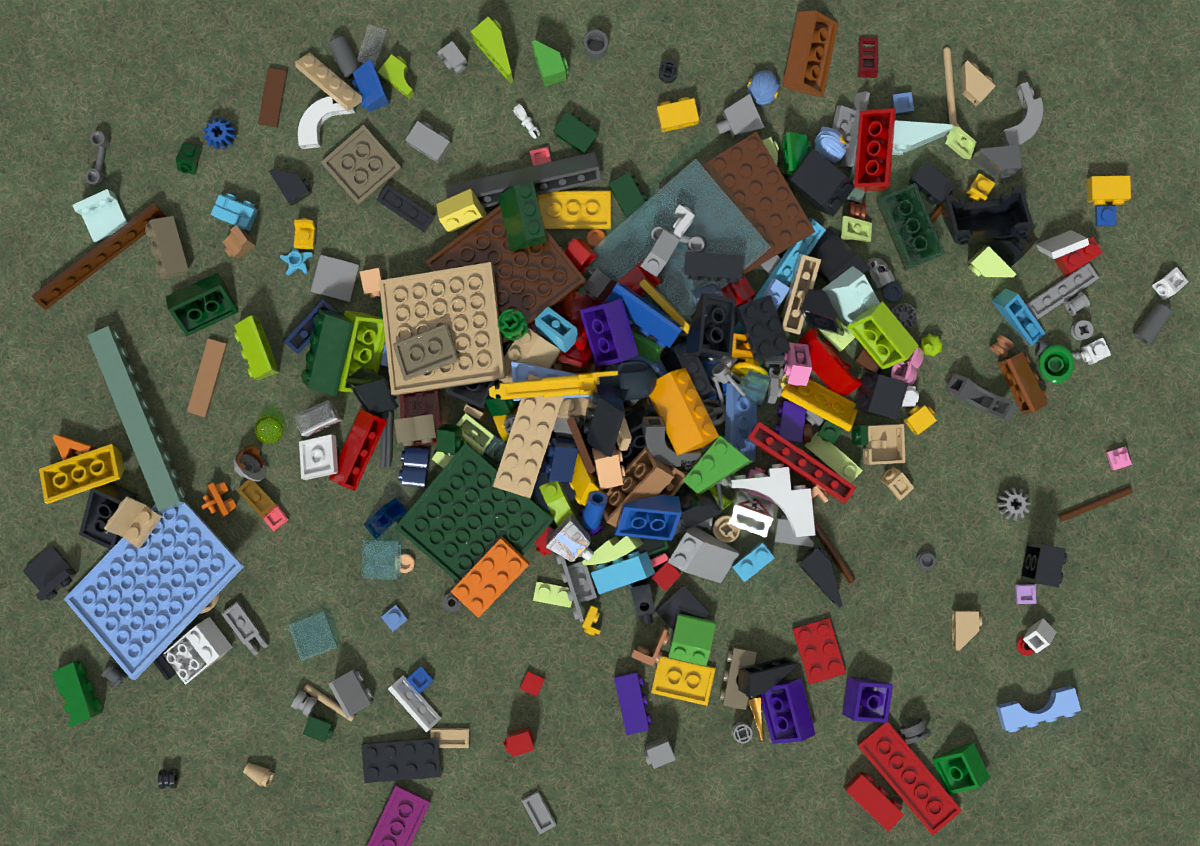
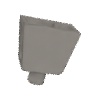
[715,94,764,138]

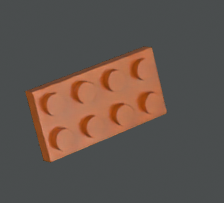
[450,537,530,618]

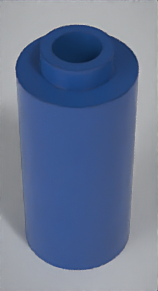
[581,491,607,530]

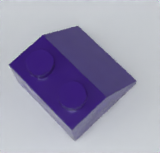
[842,677,893,723]

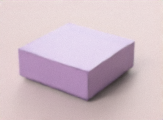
[1015,584,1037,604]

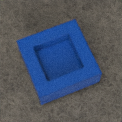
[1095,206,1116,226]
[406,666,434,693]

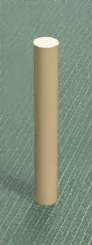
[303,684,355,721]

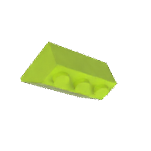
[847,301,919,370]
[234,315,279,380]

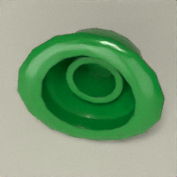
[1038,344,1074,384]

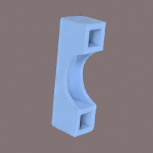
[996,686,1081,732]

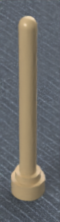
[943,47,961,137]

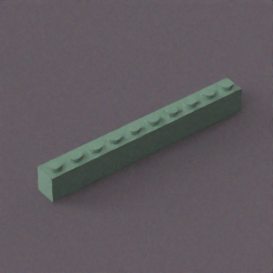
[87,326,185,512]

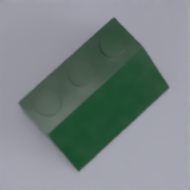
[498,181,548,251]
[166,272,238,337]

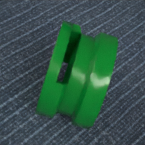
[498,309,528,340]

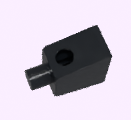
[630,578,655,624]

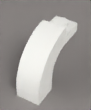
[298,97,355,149]

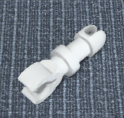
[513,104,540,139]

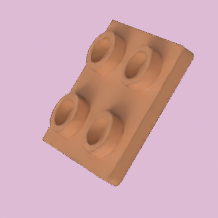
[630,626,670,666]

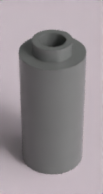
[328,35,360,80]
[1134,302,1173,345]

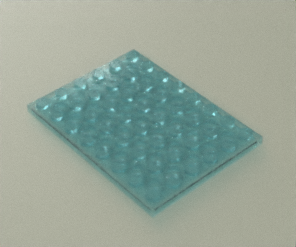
[586,159,771,319]

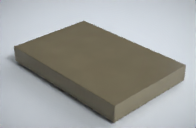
[393,324,460,381]

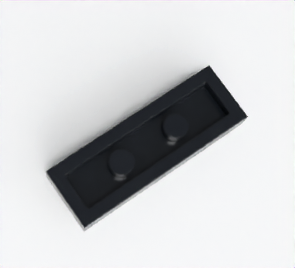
[377,184,435,233]

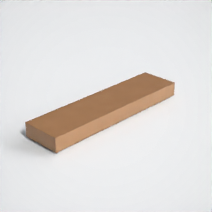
[187,339,227,417]

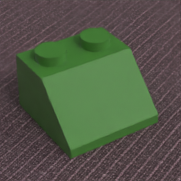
[532,40,569,87]
[668,613,716,666]

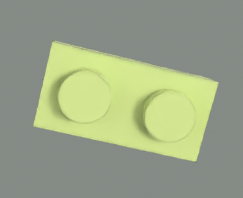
[945,126,977,160]
[533,581,572,608]

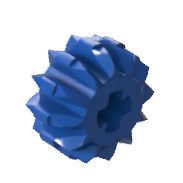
[203,117,236,150]

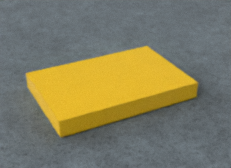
[651,655,716,706]

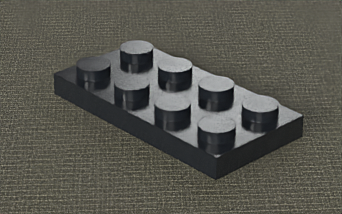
[361,737,442,783]

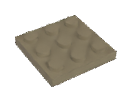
[321,125,402,206]

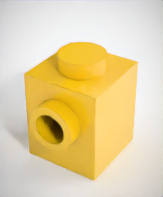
[904,405,937,435]

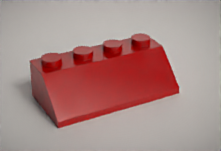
[854,108,896,192]

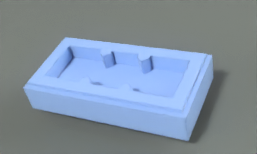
[761,278,790,311]

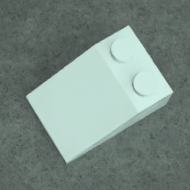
[892,121,953,155]

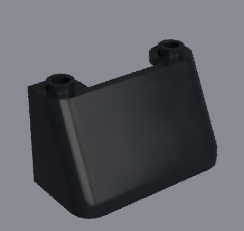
[941,185,1033,245]

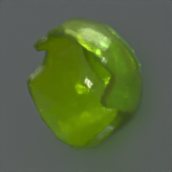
[254,414,284,444]

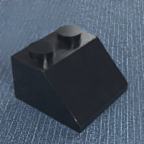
[982,230,1038,267]
[800,289,845,336]
[855,372,908,420]
[674,482,722,529]

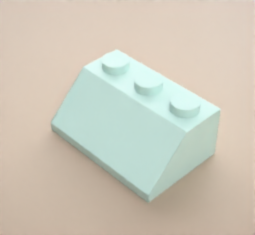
[822,266,880,327]

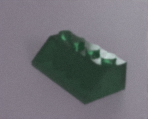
[876,183,945,271]

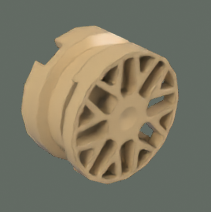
[712,516,740,543]

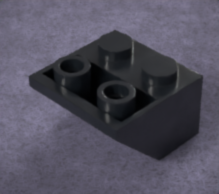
[346,366,399,414]

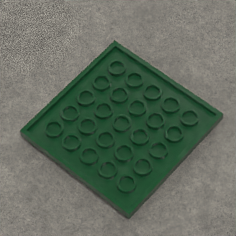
[395,442,555,583]

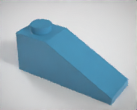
[992,288,1046,346]

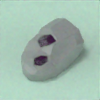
[867,258,895,289]

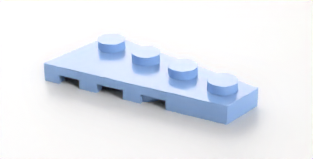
[511,361,590,401]

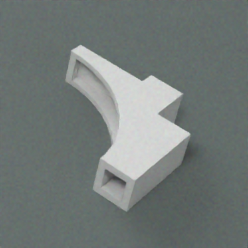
[730,464,815,537]

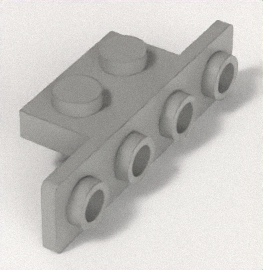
[832,91,870,168]
[555,553,597,623]

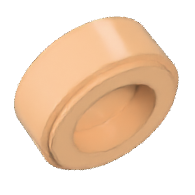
[395,554,415,573]

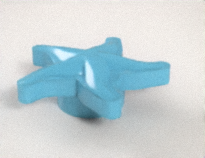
[280,246,313,276]

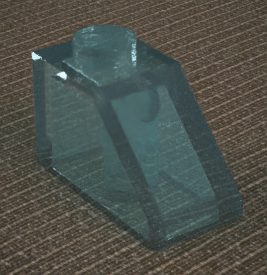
[740,370,771,407]

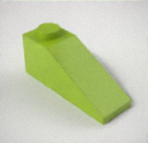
[539,481,579,526]

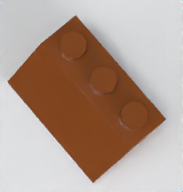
[998,352,1048,414]

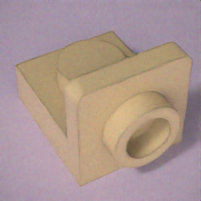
[880,467,914,501]

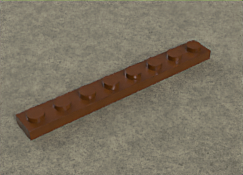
[32,203,167,310]

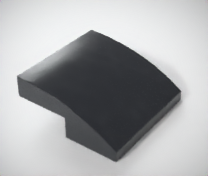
[655,585,710,631]

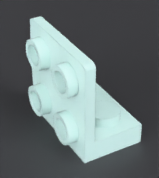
[72,189,128,243]

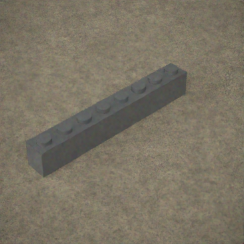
[446,152,601,208]

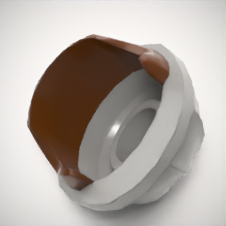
[233,445,266,481]

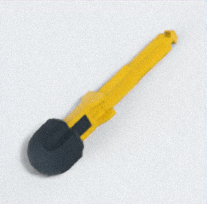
[489,360,657,401]

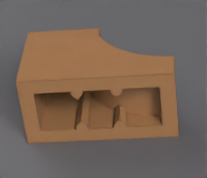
[222,225,256,259]

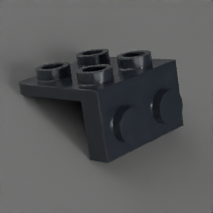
[24,547,77,601]

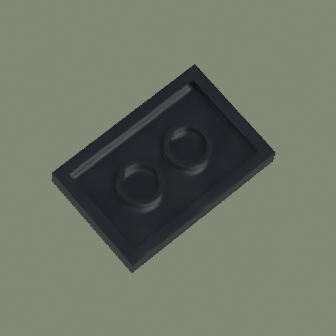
[736,295,790,363]

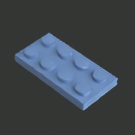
[725,383,758,462]

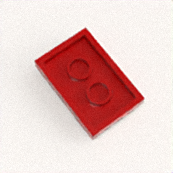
[792,618,846,685]

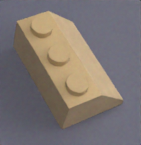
[499,327,562,383]

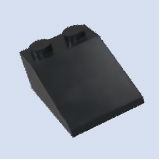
[788,148,854,217]
[808,228,870,284]
[686,293,736,359]
[79,482,137,549]
[796,547,843,607]

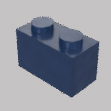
[544,438,578,482]

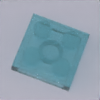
[361,540,401,580]
[288,611,338,661]

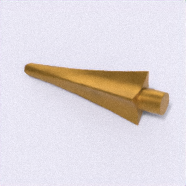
[748,695,764,741]

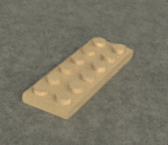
[493,374,564,498]

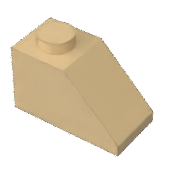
[952,610,982,651]

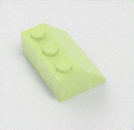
[968,245,1017,277]

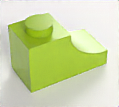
[378,54,414,99]

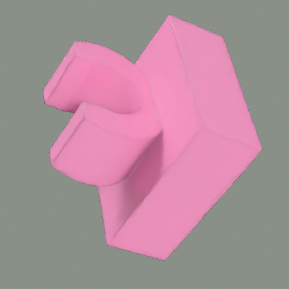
[1106,446,1132,470]

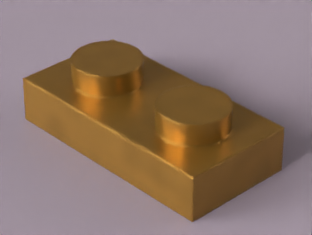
[237,479,278,519]

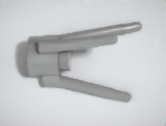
[711,363,747,404]
[716,474,753,509]

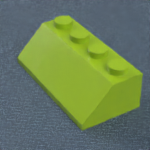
[338,311,385,392]

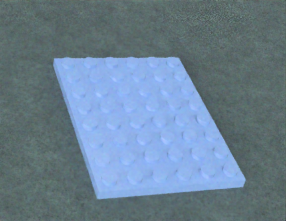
[64,501,244,680]

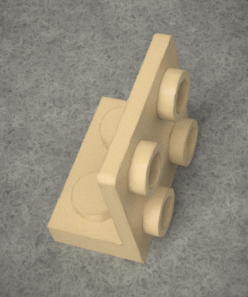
[104,496,163,548]

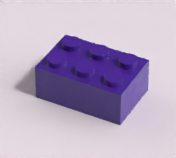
[579,298,639,367]

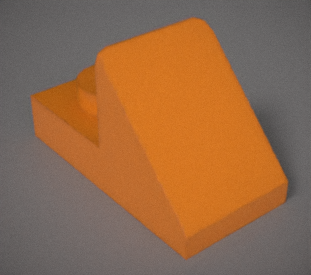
[53,434,96,460]

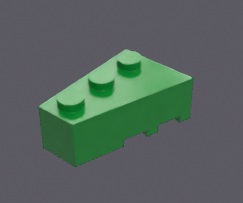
[52,660,103,728]

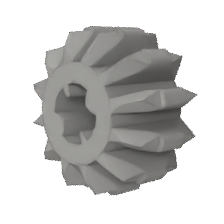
[997,488,1031,520]

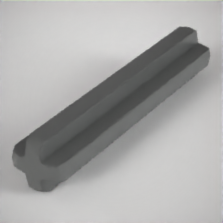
[380,411,393,468]

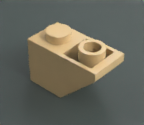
[961,60,995,106]

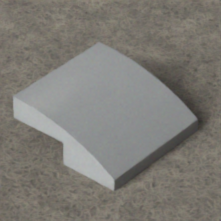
[310,255,359,302]

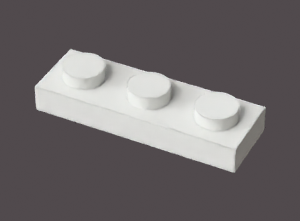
[388,675,441,732]

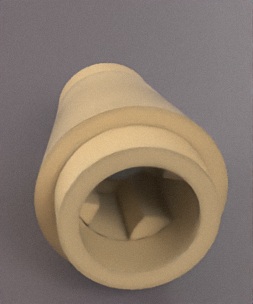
[243,763,274,787]

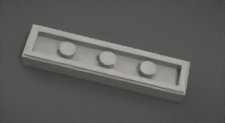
[1026,262,1099,320]

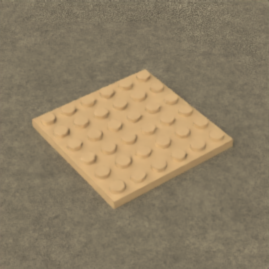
[379,262,506,395]

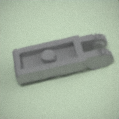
[221,602,268,655]

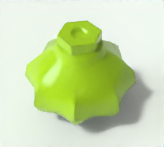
[920,333,943,357]

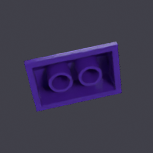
[760,678,816,744]

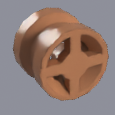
[990,335,1015,358]

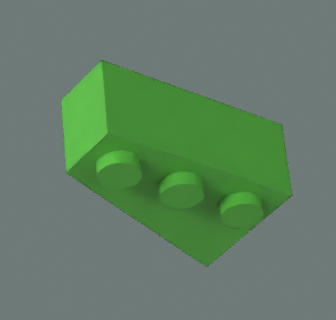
[683,436,753,494]

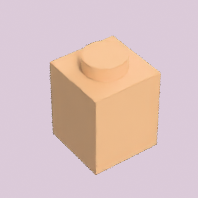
[360,268,383,298]

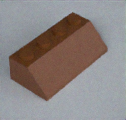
[783,10,838,97]

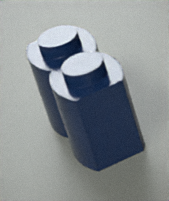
[399,447,430,488]

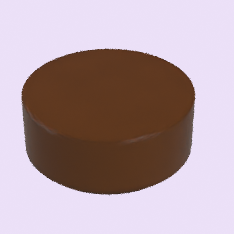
[803,423,812,443]

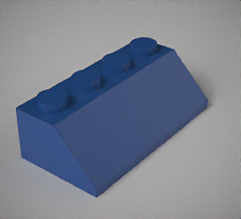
[606,282,684,348]

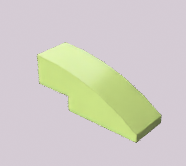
[582,536,644,565]

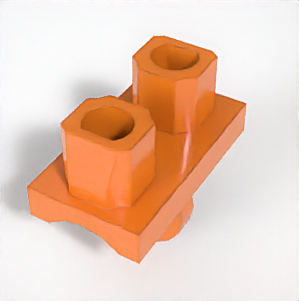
[201,482,236,518]

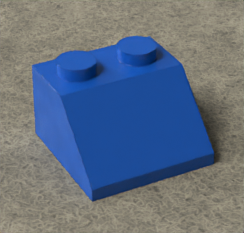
[352,60,390,112]

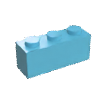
[591,551,655,594]

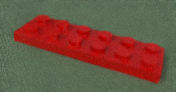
[857,722,962,836]

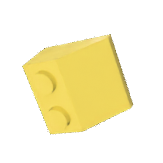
[436,189,488,232]

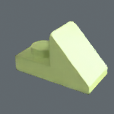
[841,216,872,242]

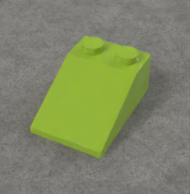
[471,17,513,84]

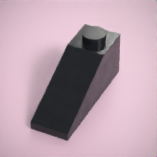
[738,657,797,698]

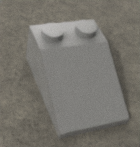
[668,526,740,583]

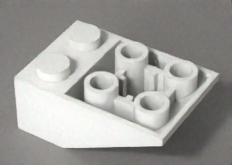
[162,617,233,685]

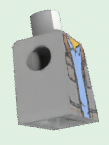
[546,514,594,562]

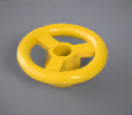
[731,359,769,385]

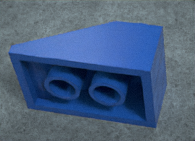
[615,495,682,541]

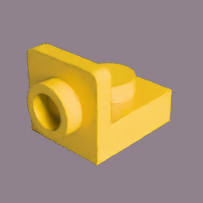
[966,173,995,202]
[294,218,316,249]
[582,604,601,636]

